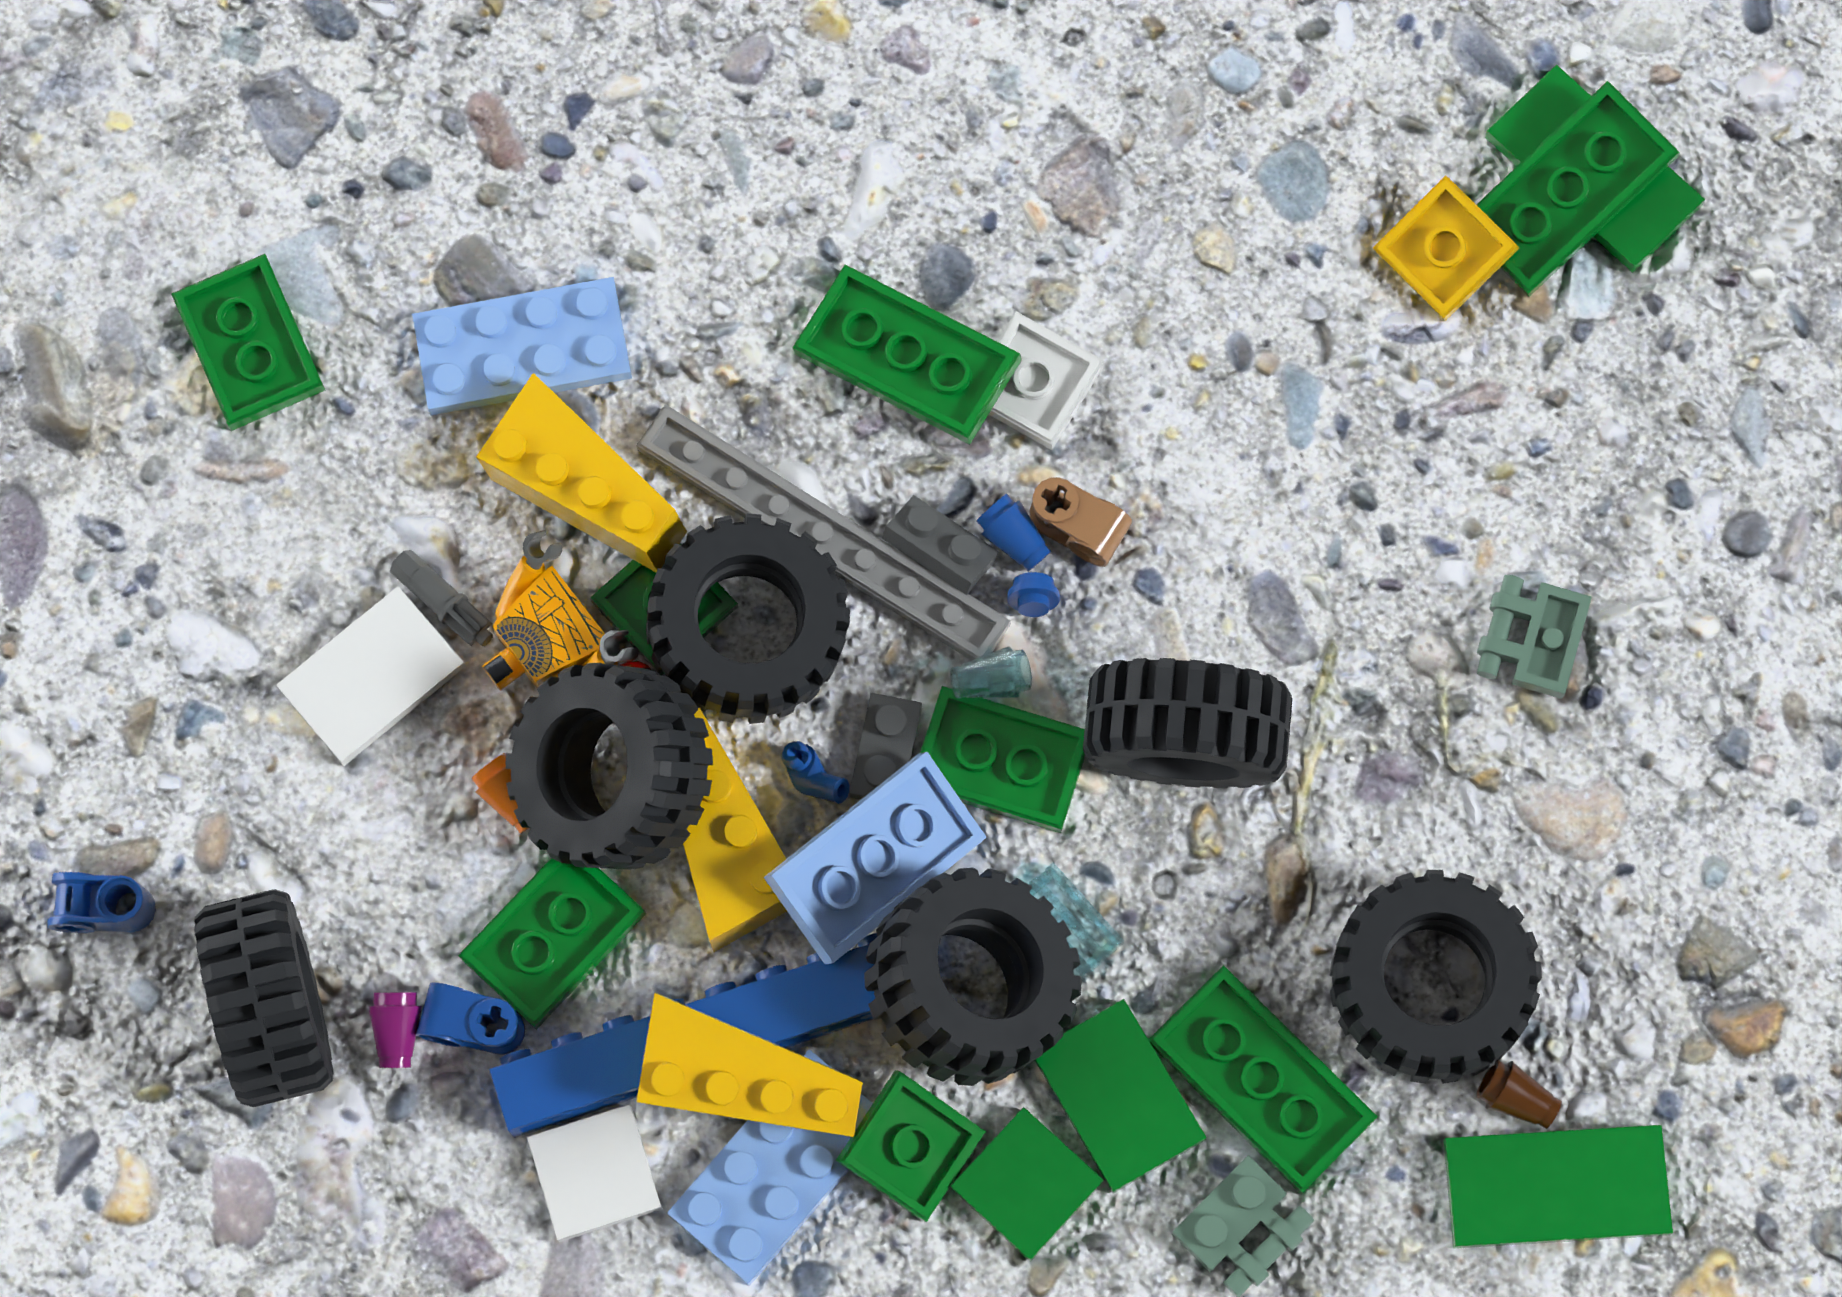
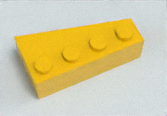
[476,373,687,572]
[683,708,787,952]
[636,992,863,1137]

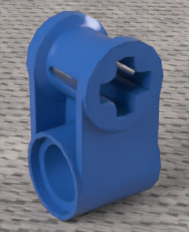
[47,872,156,933]
[416,982,525,1055]

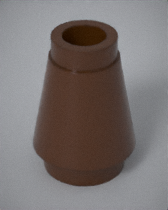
[1476,1059,1562,1129]

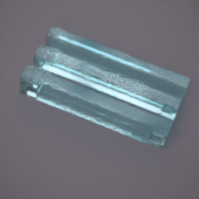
[1029,862,1124,978]

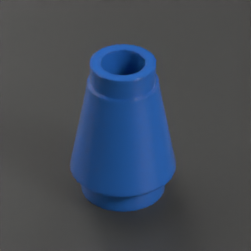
[976,494,1051,572]

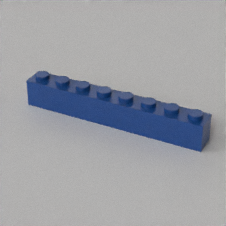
[489,933,877,1138]

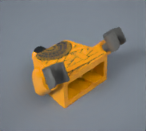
[482,530,639,691]

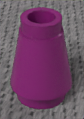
[368,992,422,1068]

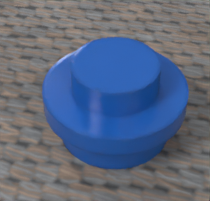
[1007,572,1060,617]

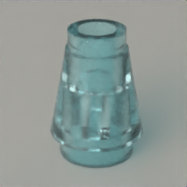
[950,646,1032,698]

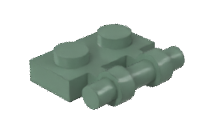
[1476,575,1592,699]
[1172,1155,1314,1297]

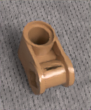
[1029,477,1132,567]

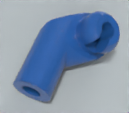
[781,741,850,804]

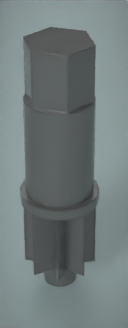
[389,550,493,647]

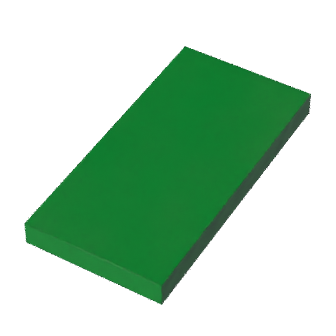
[1485,65,1705,273]
[1476,81,1680,297]
[792,264,1022,445]
[1148,965,1378,1195]
[1443,1125,1673,1249]

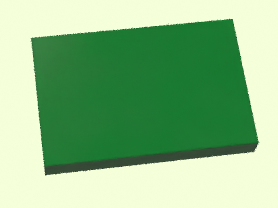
[171,254,326,431]
[920,686,1086,833]
[458,858,646,1030]
[1034,999,1207,1194]

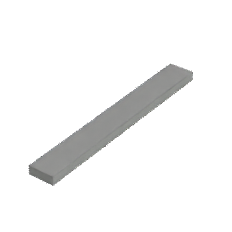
[636,404,1011,667]

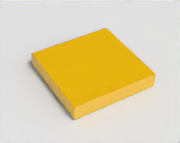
[1373,175,1519,321]

